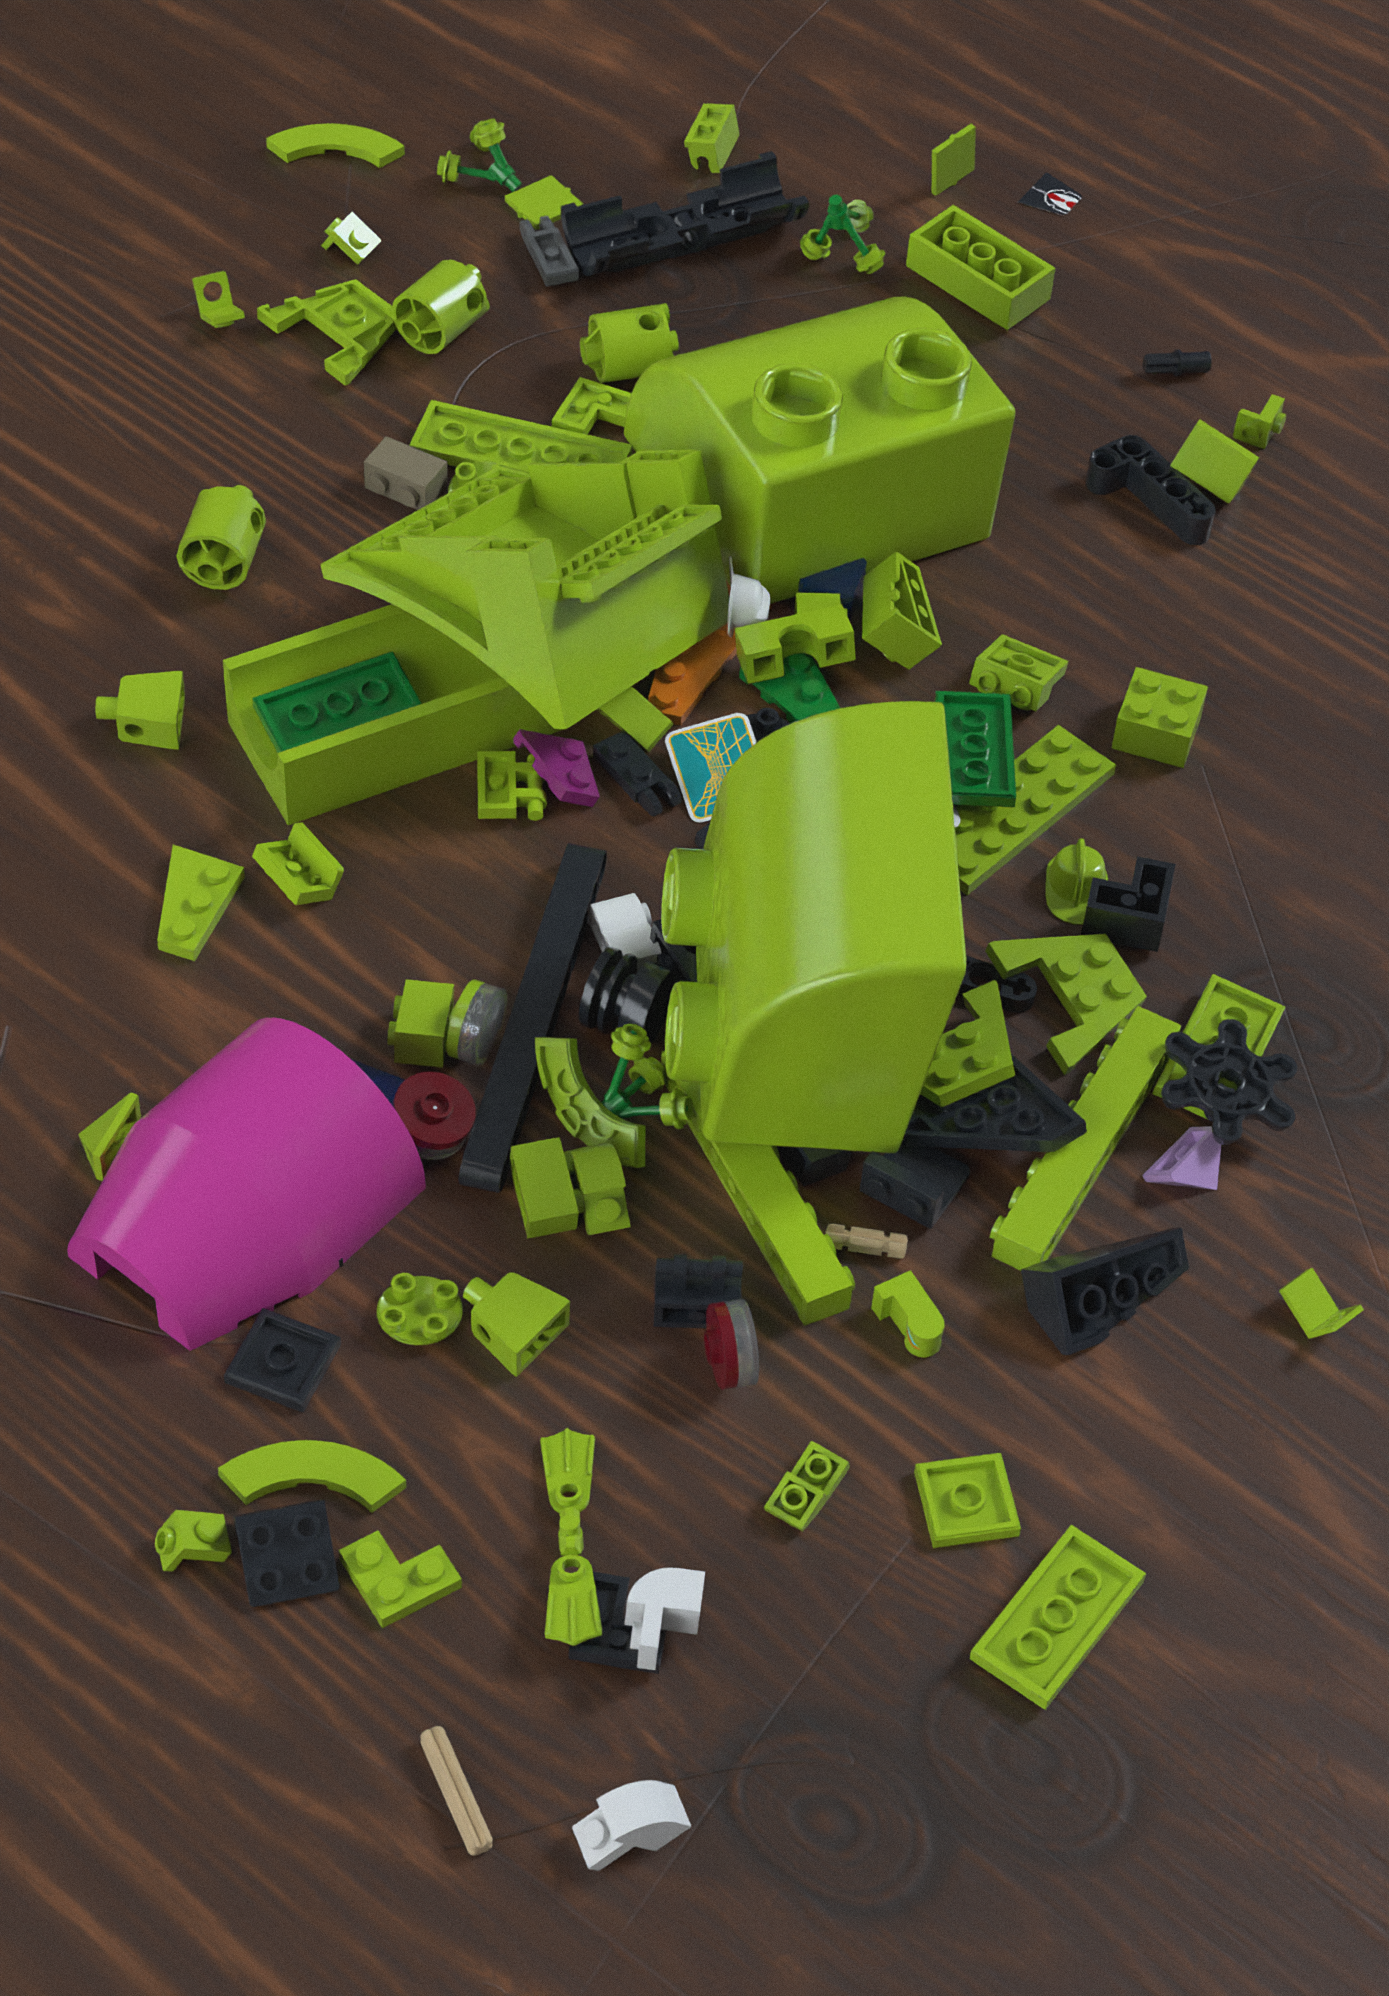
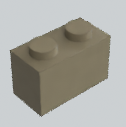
[364,436,448,510]

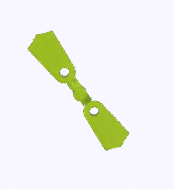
[540,1428,603,1646]

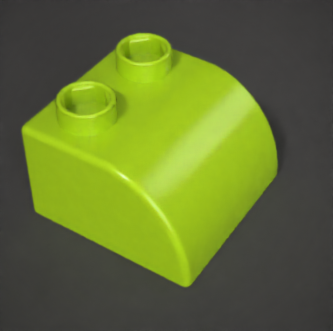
[623,297,1015,604]
[661,701,966,1153]

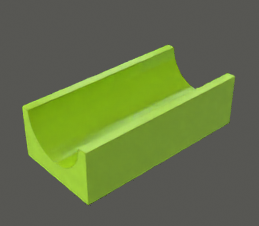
[223,604,564,825]

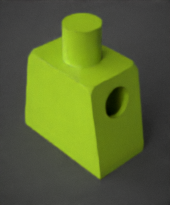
[96,671,185,750]
[463,1272,570,1377]

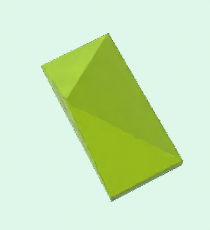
[78,1093,141,1181]

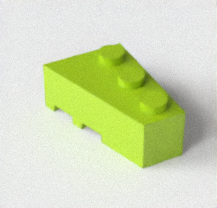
[862,551,942,670]

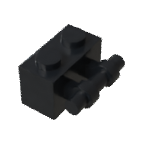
[653,1254,743,1330]

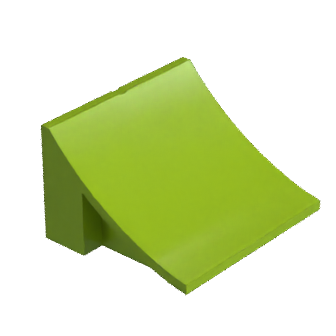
[320,450,729,729]

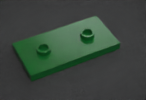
[253,651,422,753]
[935,691,1016,807]

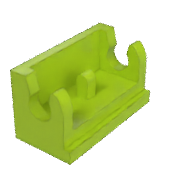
[684,103,739,173]

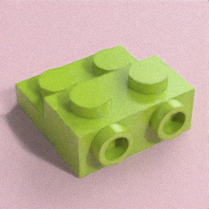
[969,634,1069,711]

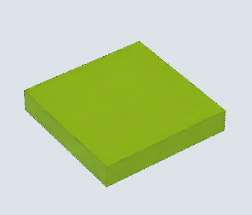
[914,1453,1021,1548]

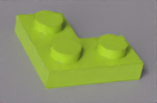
[552,377,632,435]
[339,1530,462,1628]

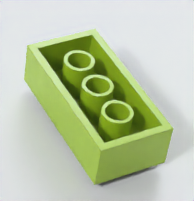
[906,205,1055,330]

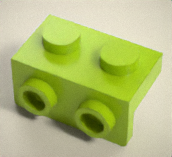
[252,822,344,905]

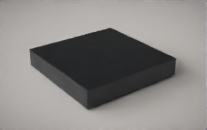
[224,1308,341,1412]

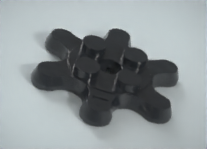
[1161,1019,1298,1145]

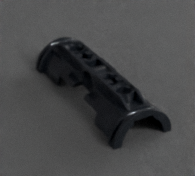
[561,151,810,276]

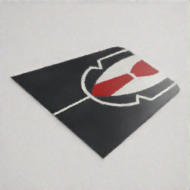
[1017,172,1082,215]

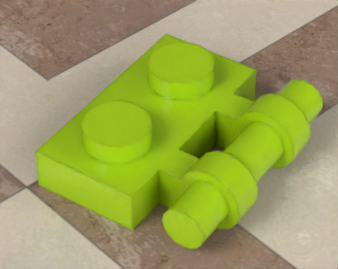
[477,751,547,821]

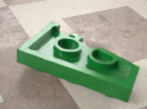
[739,653,840,724]

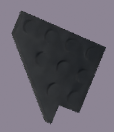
[901,1054,1087,1152]

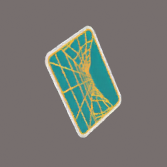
[665,713,757,822]

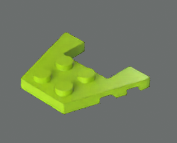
[257,279,397,386]
[985,934,1147,1075]
[920,980,1015,1107]

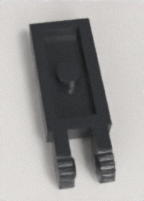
[593,730,682,817]

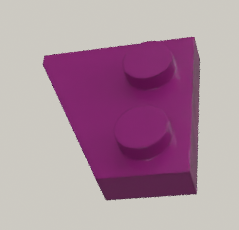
[513,729,600,807]

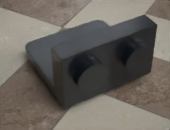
[860,1145,970,1229]

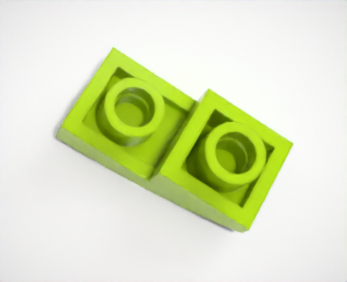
[764,1441,850,1532]

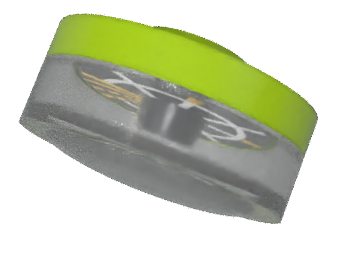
[446,979,507,1066]

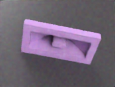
[1142,1126,1221,1190]

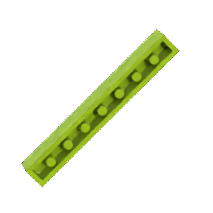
[990,1006,1181,1271]
[661,1051,855,1326]

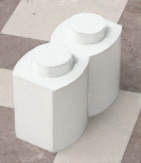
[589,893,661,972]

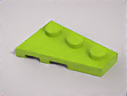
[157,845,245,961]

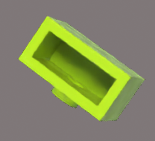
[387,979,454,1067]
[509,1137,584,1239]

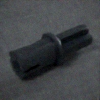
[1142,349,1212,377]

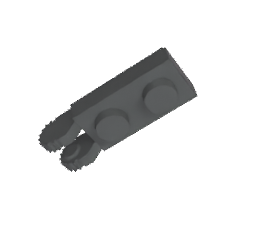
[519,216,579,286]

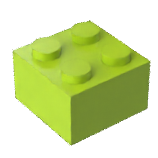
[1111,667,1208,768]

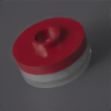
[391,1072,476,1160]
[704,1299,759,1390]

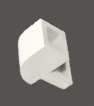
[625,1568,705,1670]
[572,1780,692,1871]

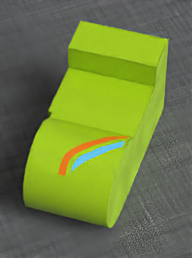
[871,1270,944,1358]

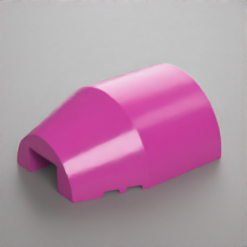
[67,1017,426,1351]

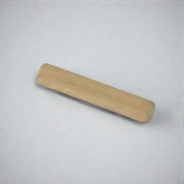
[420,1726,492,1856]

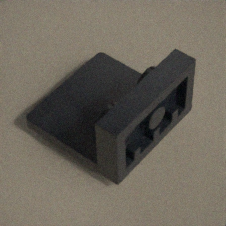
[233,1499,339,1607]

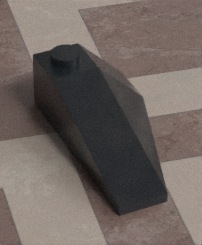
[1021,1227,1189,1355]

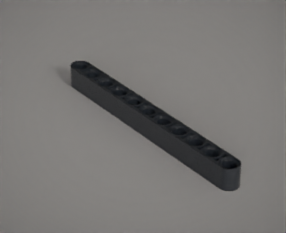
[459,843,607,1193]

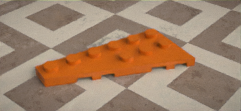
[648,581,776,725]

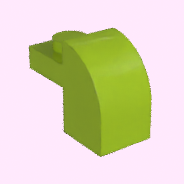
[567,1143,631,1235]

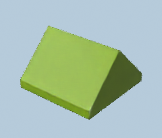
[1170,419,1259,504]

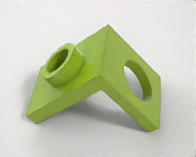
[192,271,245,328]
[1279,1268,1364,1339]

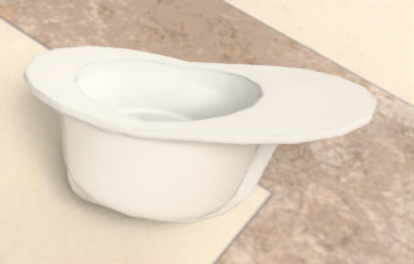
[728,556,770,637]

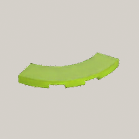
[266,124,405,168]
[535,1037,646,1168]
[218,1440,406,1513]

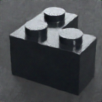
[1081,856,1176,952]

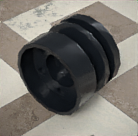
[579,947,676,1044]

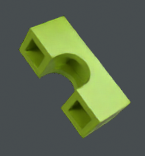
[734,604,856,684]

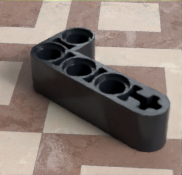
[1085,435,1215,545]

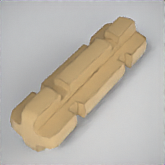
[826,1223,908,1259]

